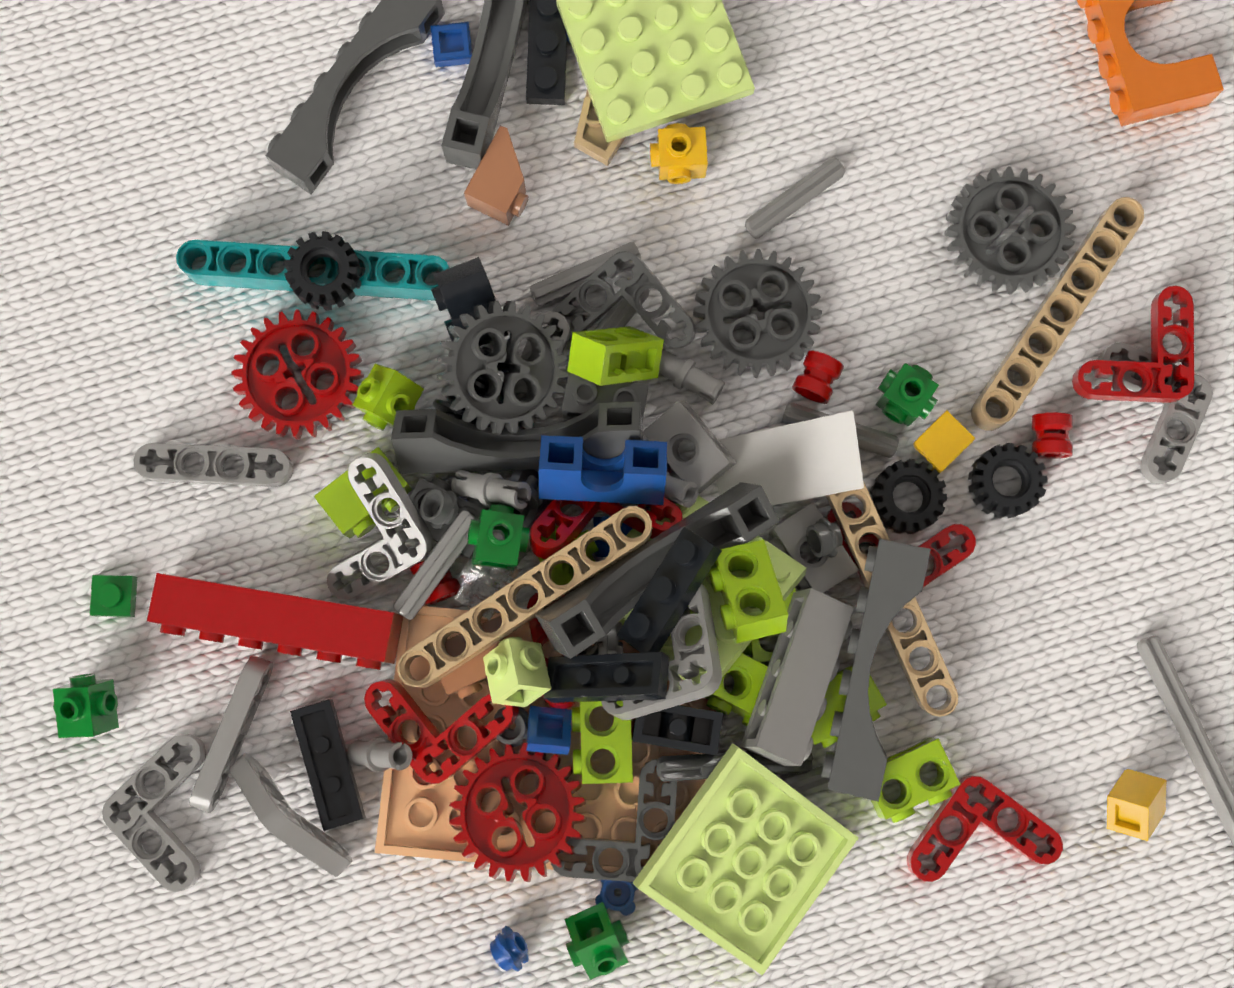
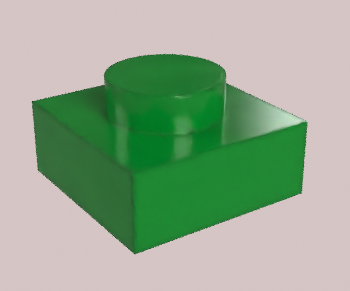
[89,575,138,617]

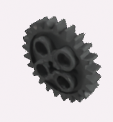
[944,166,1076,295]
[693,249,822,378]
[437,301,569,434]

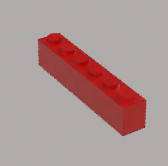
[146,573,403,670]

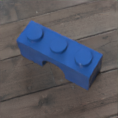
[539,435,667,505]

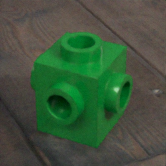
[875,363,939,426]
[467,505,529,570]
[53,673,119,738]
[564,902,630,980]

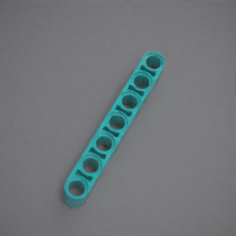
[176,240,450,301]

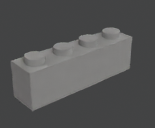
[740,588,854,766]

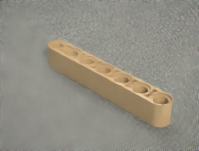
[971,197,1144,431]
[825,481,959,717]
[397,506,652,688]

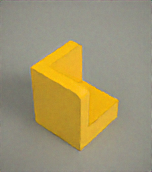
[913,410,976,473]
[1107,769,1167,841]

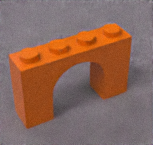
[1077,0,1224,126]

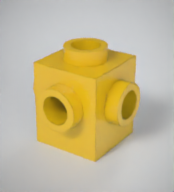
[650,123,708,184]

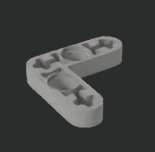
[1098,342,1213,484]
[327,453,433,600]
[601,584,722,720]
[102,734,206,892]
[229,753,352,877]

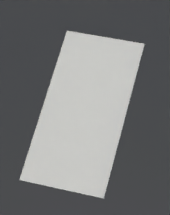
[717,410,864,505]

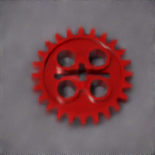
[231,309,364,440]
[449,743,587,883]

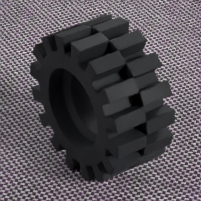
[284,231,363,311]
[968,443,1048,518]
[870,459,947,535]

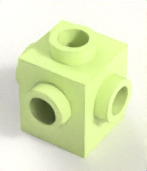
[483,637,551,707]

